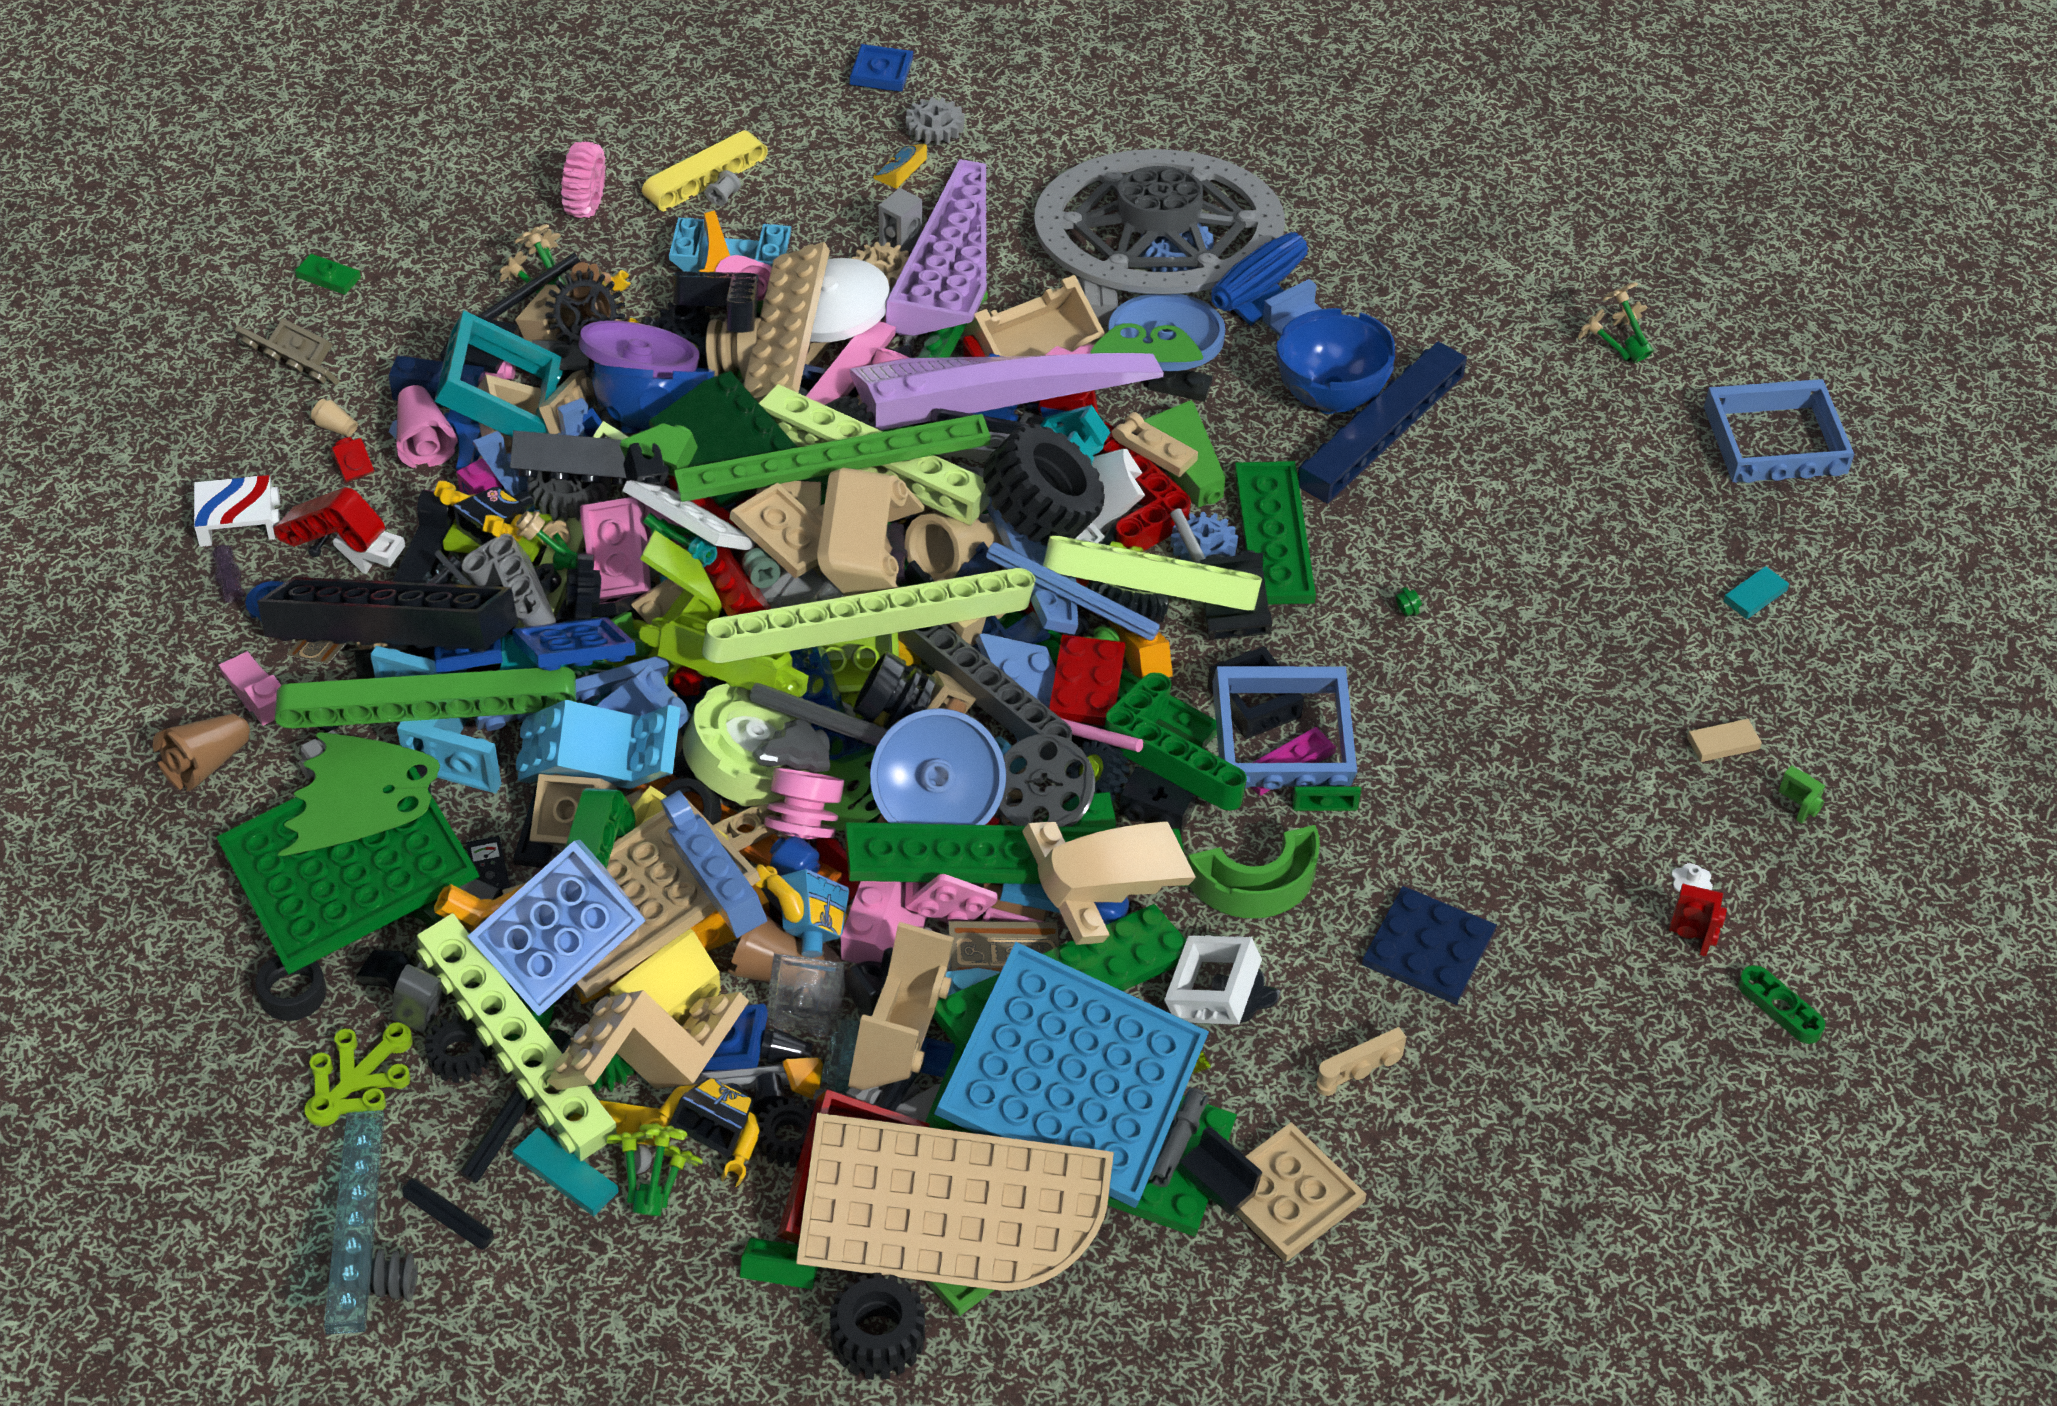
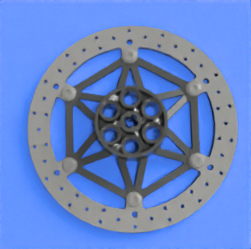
[1034,149,1285,294]

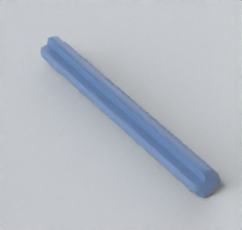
[986,542,1160,641]

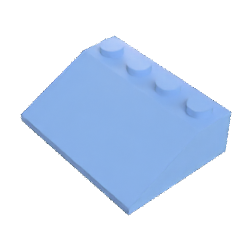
[467,839,646,1016]

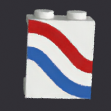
[194,475,280,547]

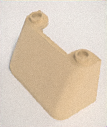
[963,275,1105,357]

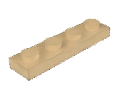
[539,369,595,434]

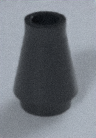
[760,1028,813,1062]

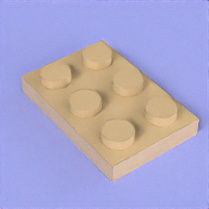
[729,482,822,579]

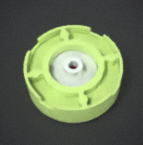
[683,683,818,807]

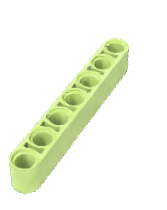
[1043,535,1262,610]

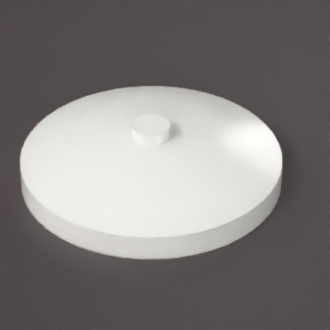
[810,258,890,342]

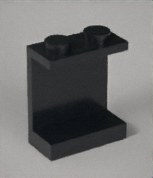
[1200,550,1272,640]

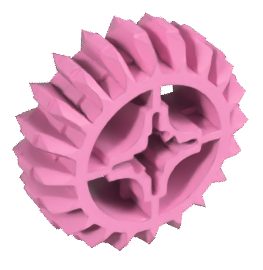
[561,141,606,218]

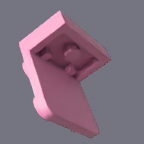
[905,874,997,925]

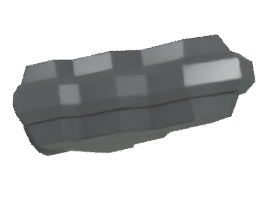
[752,719,830,773]

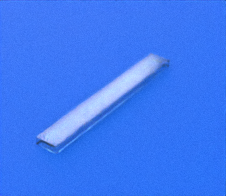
[324,1110,385,1335]

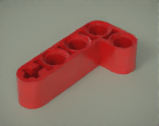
[273,487,385,553]

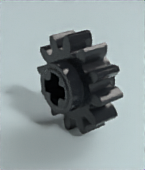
[658,302,710,335]

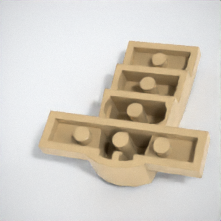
[1022,822,1196,945]

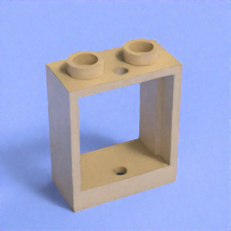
[478,374,541,452]

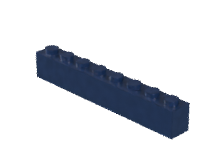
[1298,341,1467,504]

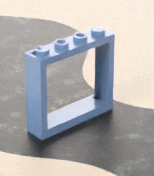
[1704,379,1854,483]
[1212,666,1357,790]

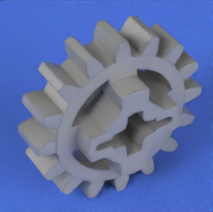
[906,97,965,145]

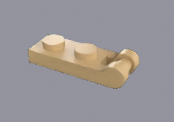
[1112,412,1198,477]
[1316,1027,1407,1096]

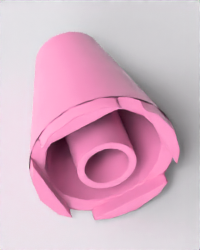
[396,385,458,468]

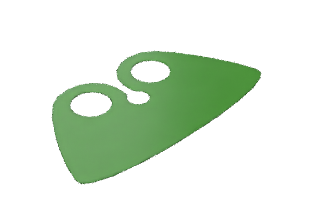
[1091,323,1203,362]

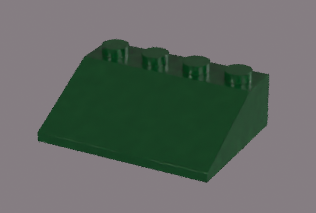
[649,371,798,508]

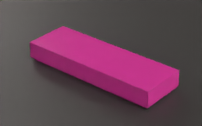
[1251,727,1337,796]

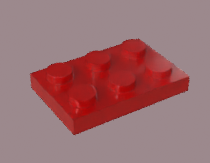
[1049,635,1126,726]

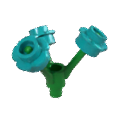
[643,512,717,583]

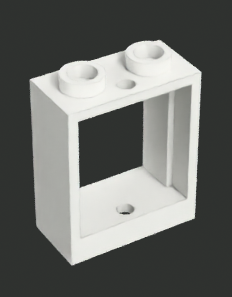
[1165,935,1262,1025]

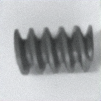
[333,1244,418,1302]

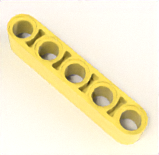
[642,130,768,212]

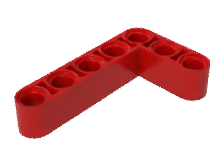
[1093,422,1191,551]

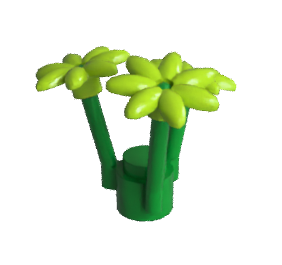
[606,1123,703,1217]

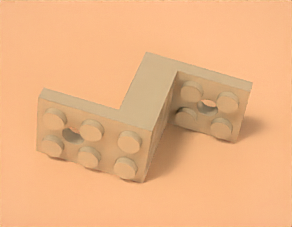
[547,990,749,1090]

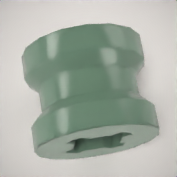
[741,548,781,588]

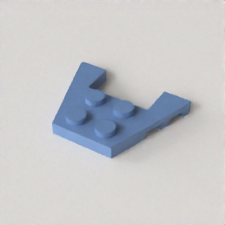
[473,398,588,496]

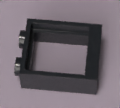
[1207,646,1304,739]

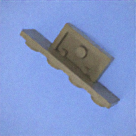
[235,318,340,385]

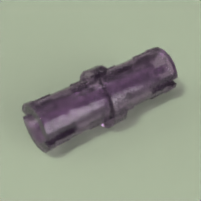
[212,545,244,603]

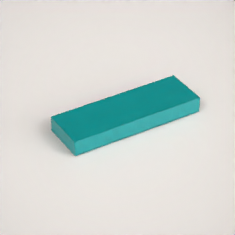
[512,1127,619,1217]

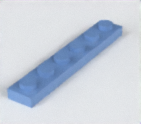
[474,656,669,731]

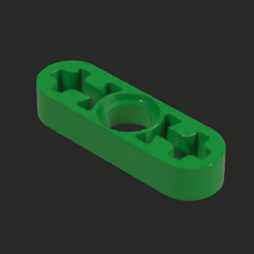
[1738,965,1825,1044]

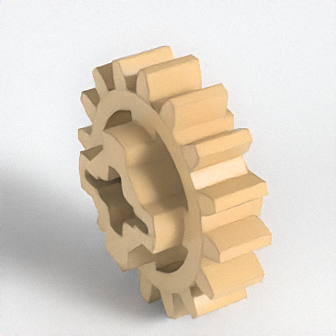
[852,242,909,288]

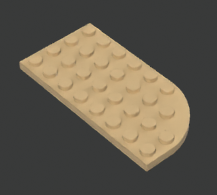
[796,1113,1114,1291]

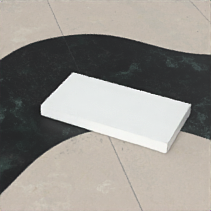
[623,480,756,551]

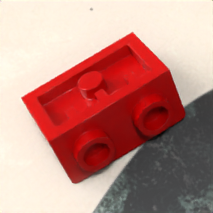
[1669,883,1727,956]

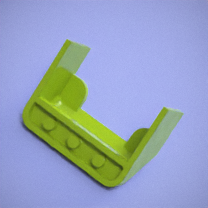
[591,530,722,685]

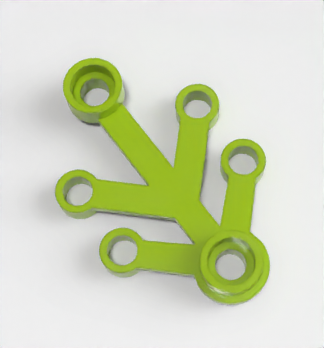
[305,1022,413,1127]

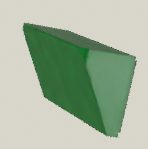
[1291,787,1361,811]
[740,1238,818,1289]

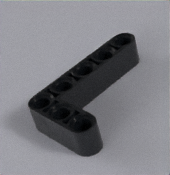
[673,271,758,333]

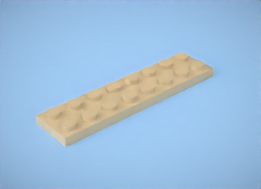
[743,242,830,403]

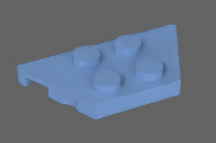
[976,633,1056,742]

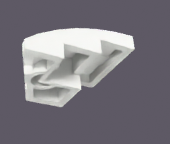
[1092,449,1145,533]

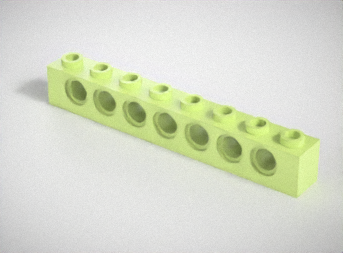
[759,384,990,526]
[416,913,617,1162]

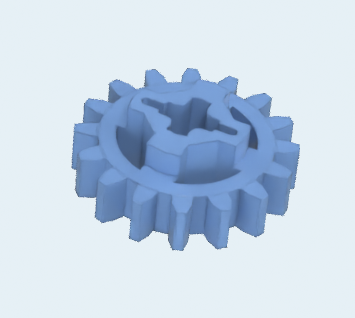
[1170,512,1238,562]

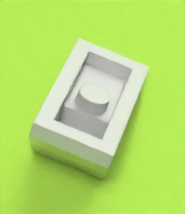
[333,531,405,574]

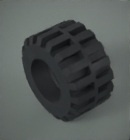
[830,1273,925,1380]

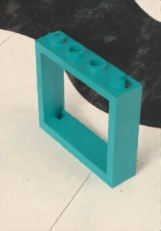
[434,310,563,438]

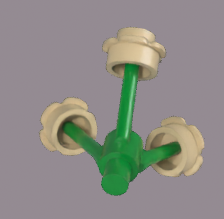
[516,511,577,570]

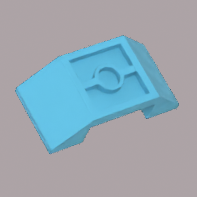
[669,217,791,272]

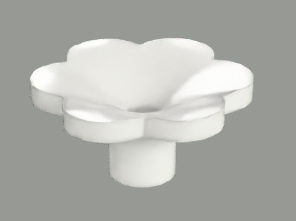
[1672,863,1713,892]

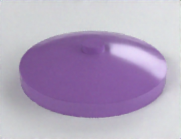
[578,321,699,378]

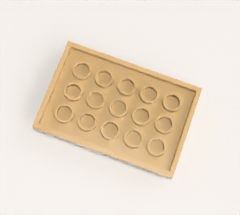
[575,797,761,999]

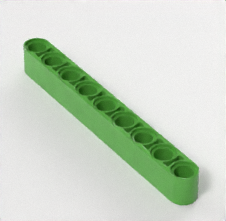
[275,667,576,729]

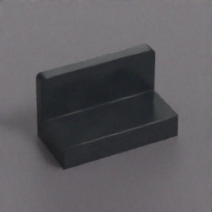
[1177,1126,1262,1216]

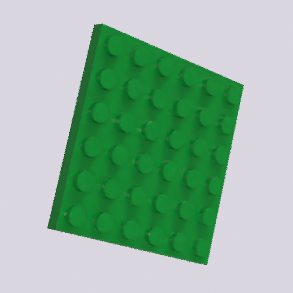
[217,745,479,975]

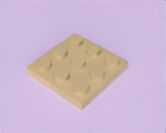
[1235,1122,1367,1263]

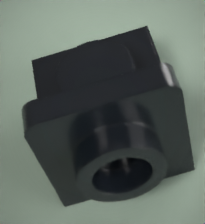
[356,950,415,994]

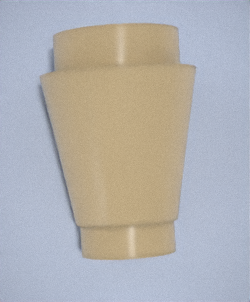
[311,399,358,437]

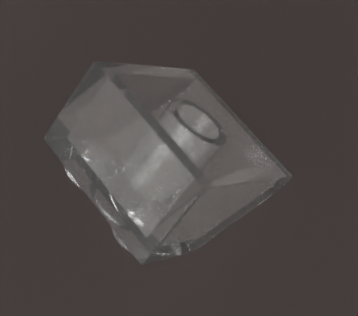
[767,953,845,1037]

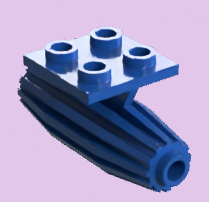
[1211,232,1308,326]

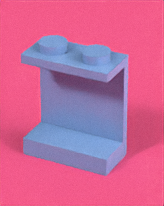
[1262,279,1351,337]
[595,665,692,729]

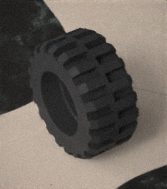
[983,425,1105,546]

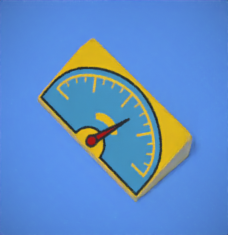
[873,144,927,189]

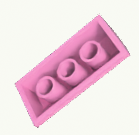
[841,881,927,963]

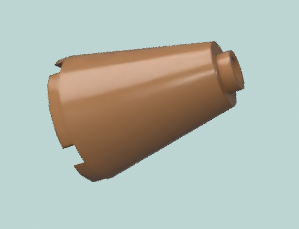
[153,714,250,791]
[728,916,829,990]

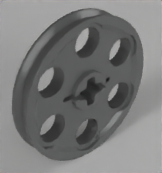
[999,734,1095,827]

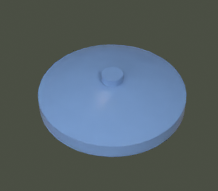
[1108,294,1225,371]
[870,708,1006,825]

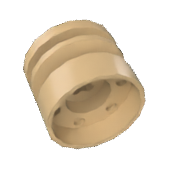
[706,318,762,380]

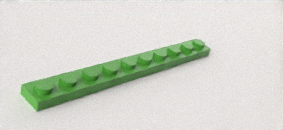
[674,414,991,502]

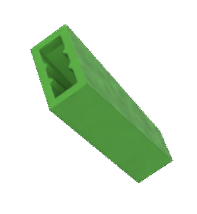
[1144,400,1225,508]

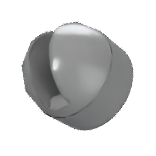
[624,1145,652,1174]

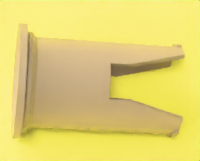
[904,507,1004,581]

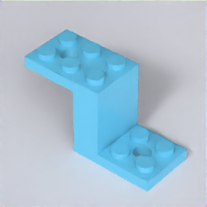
[371,645,502,794]
[516,700,681,789]

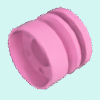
[764,768,844,839]

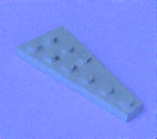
[987,497,1078,635]

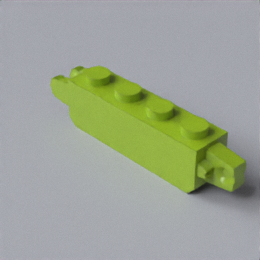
[639,612,809,697]

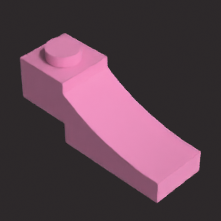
[219,651,282,726]

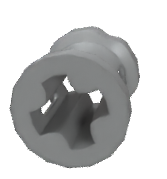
[705,170,741,207]

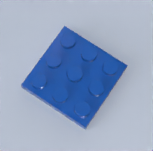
[512,617,636,671]

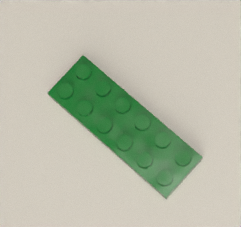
[1234,461,1316,605]

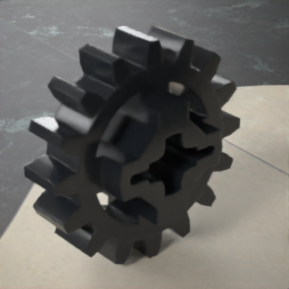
[565,553,601,621]

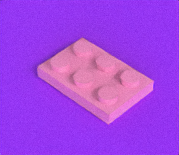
[582,497,651,600]

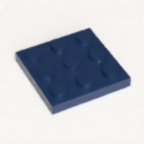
[1362,886,1497,1005]

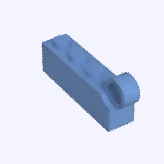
[661,790,768,938]

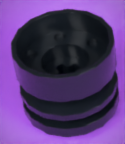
[853,650,936,729]

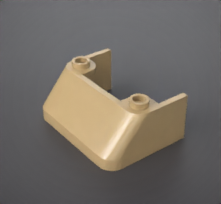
[817,467,925,596]
[848,922,954,1091]

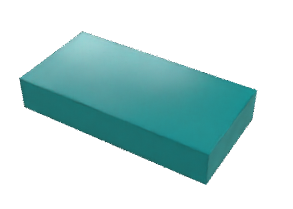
[1723,566,1789,619]

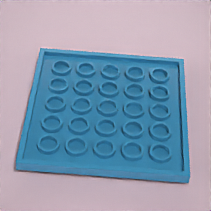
[934,941,1209,1208]

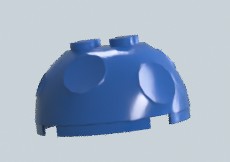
[1276,308,1395,414]
[593,362,715,433]

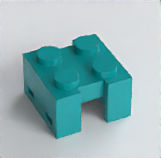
[1040,405,1111,465]

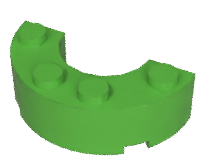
[1188,825,1320,919]

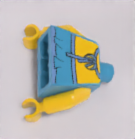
[755,864,849,958]

